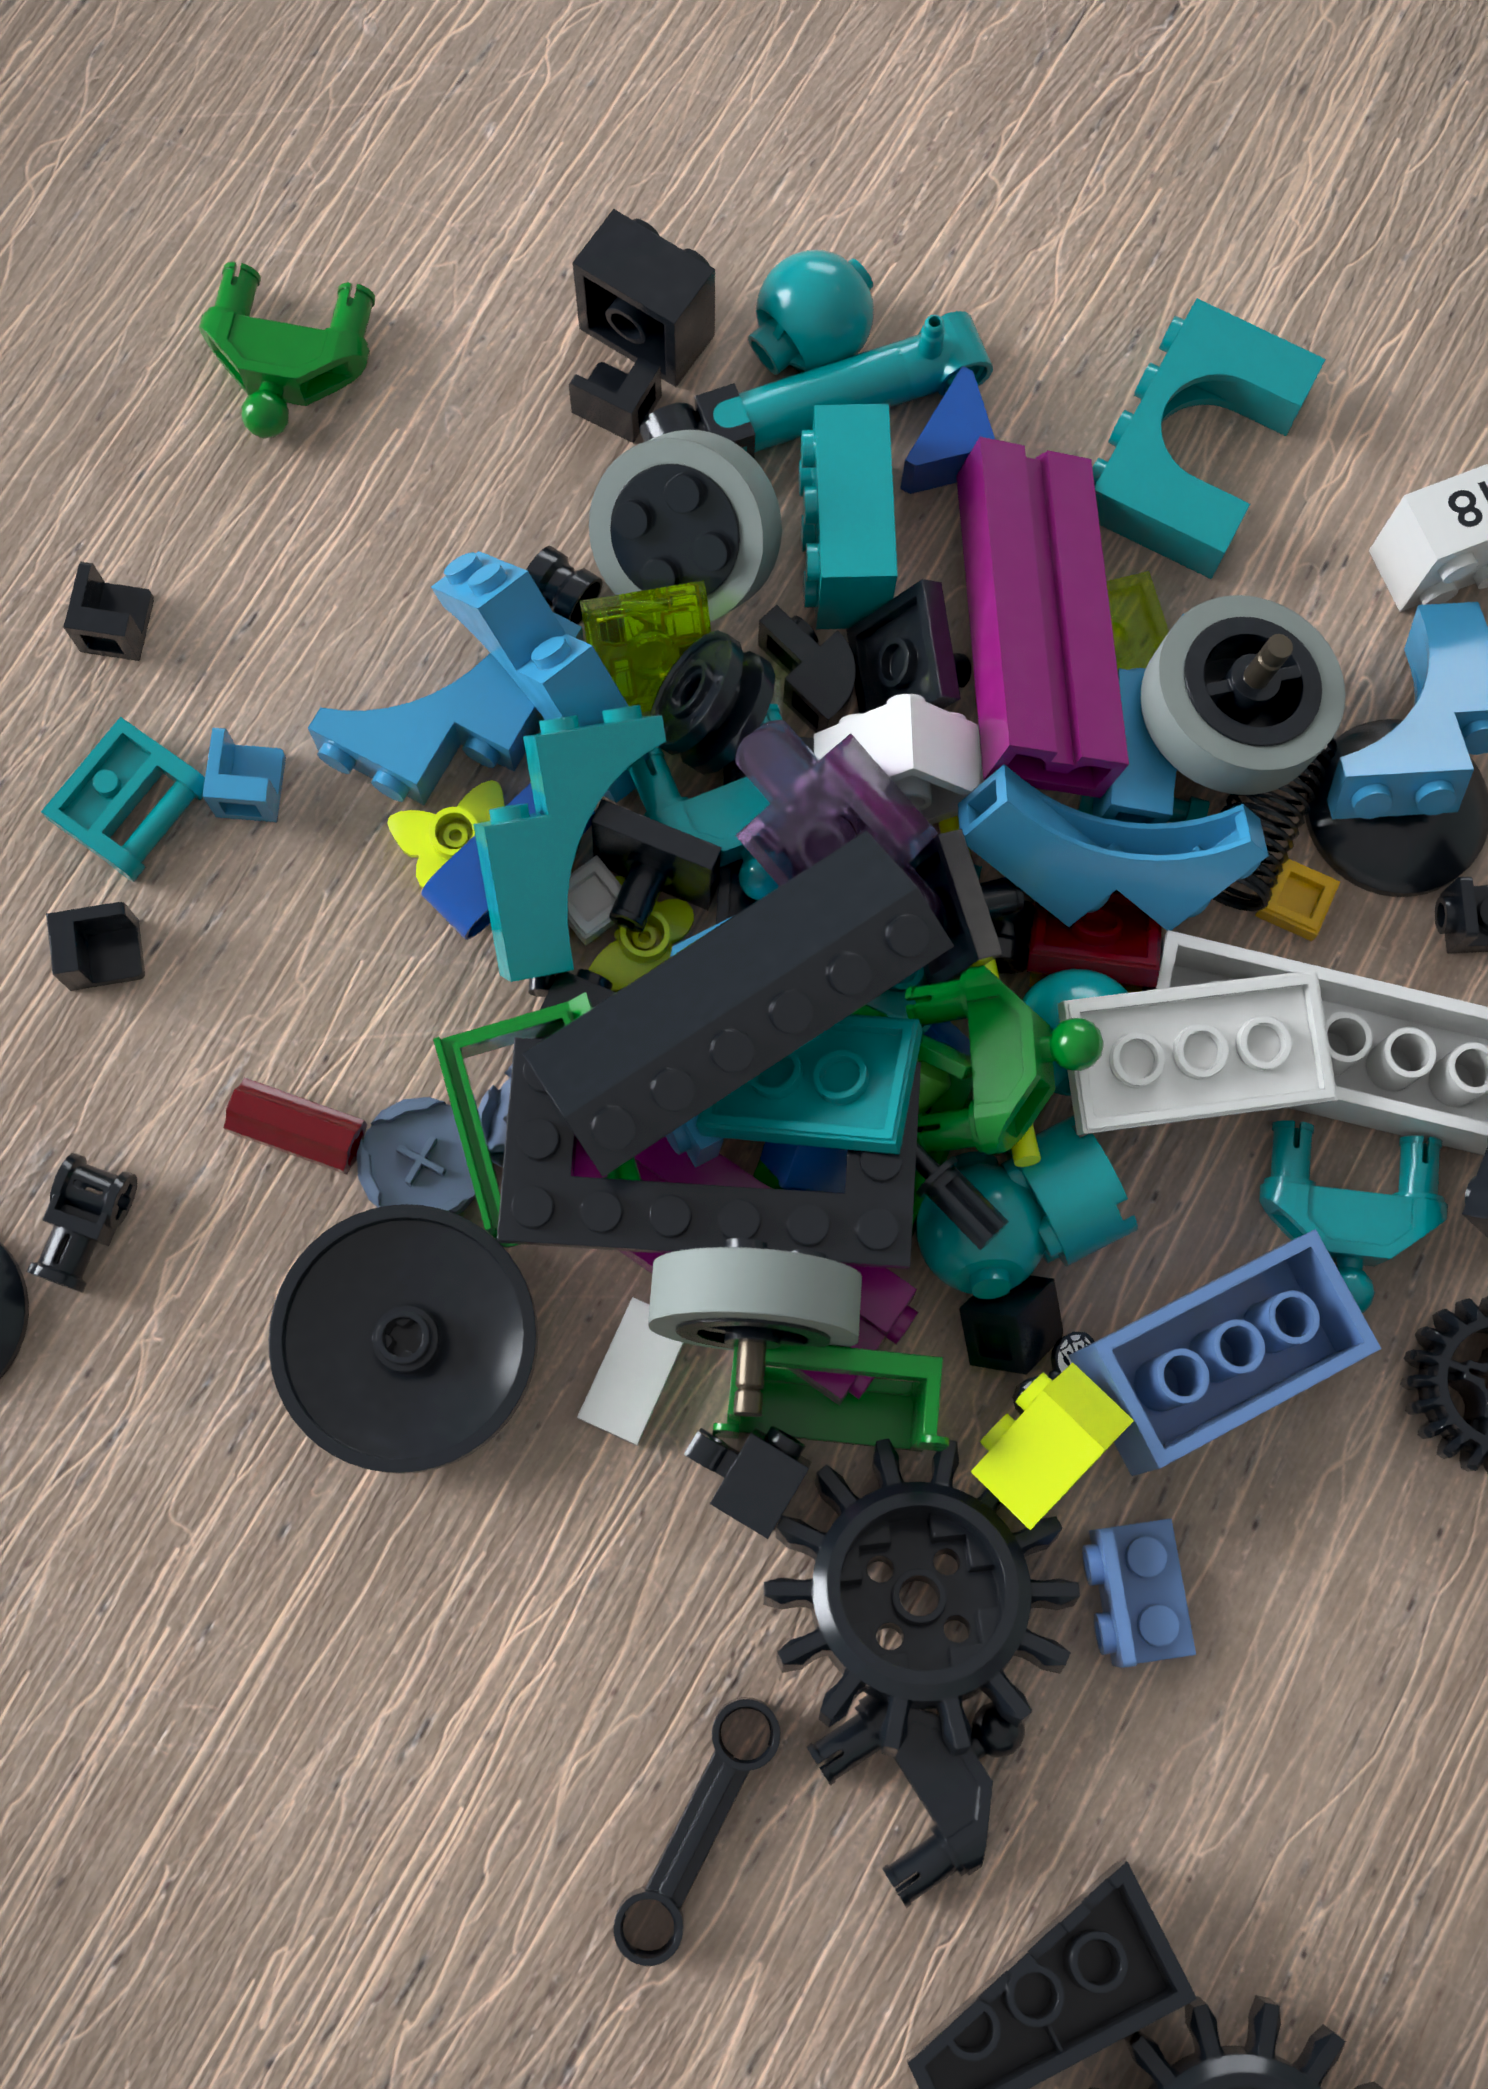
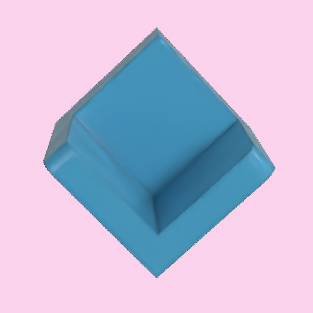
[202,727,286,822]

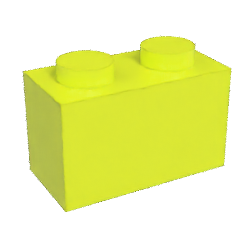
[971,1363,1134,1530]

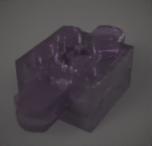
[735,720,941,917]

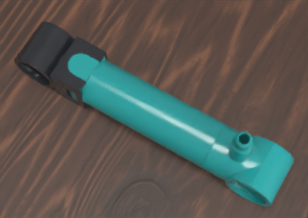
[639,311,993,459]

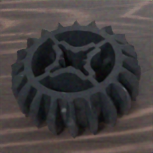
[1400,1297,1488,1474]

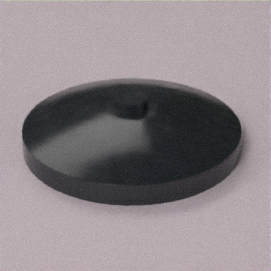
[268,1204,538,1474]

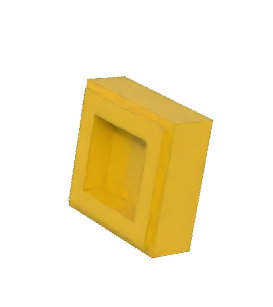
[1255,859,1340,941]

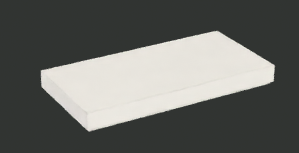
[1058,970,1338,1135]

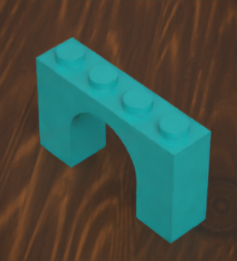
[1092,298,1326,580]

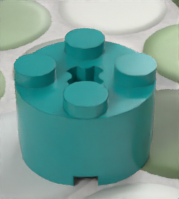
[1001,1115,1138,1266]

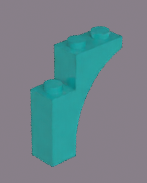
[473,705,666,982]

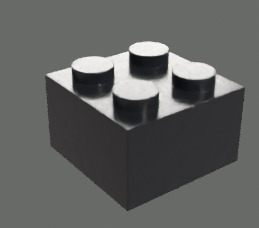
[572,209,715,387]

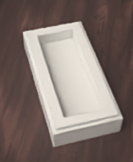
[577,1297,684,1446]

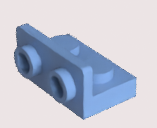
[1082,1518,1196,1668]

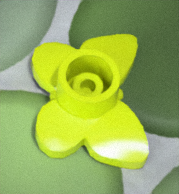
[388,780,505,888]
[588,876,694,992]

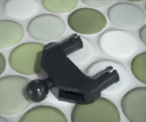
[806,1695,1025,1908]

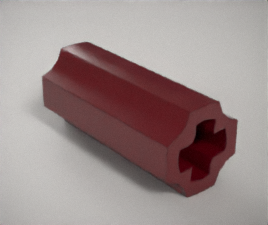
[223,1077,367,1175]

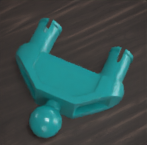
[627,703,815,900]
[1259,1120,1448,1313]

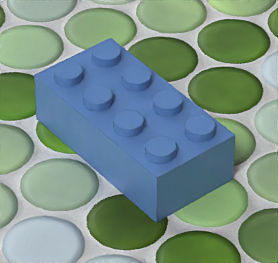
[1068,1229,1381,1476]

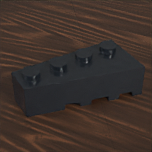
[905,1861,1197,2089]

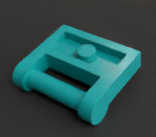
[41,716,205,882]

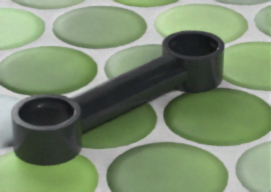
[613,1697,780,1966]

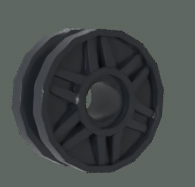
[649,630,776,775]

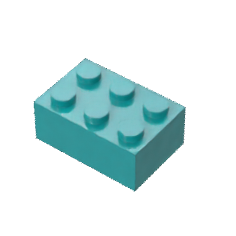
[799,404,898,630]

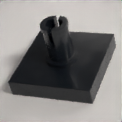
[846,579,971,714]
[591,799,722,933]
[899,829,1024,985]

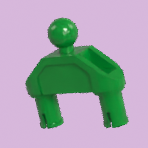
[199,262,376,438]
[905,965,1104,1155]

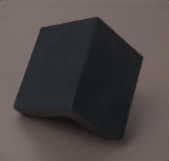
[568,356,662,444]
[63,562,154,661]
[46,902,145,991]
[959,1275,1063,1375]

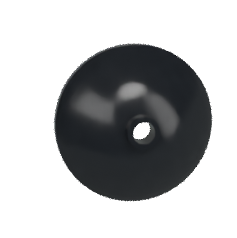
[1304,719,1488,897]

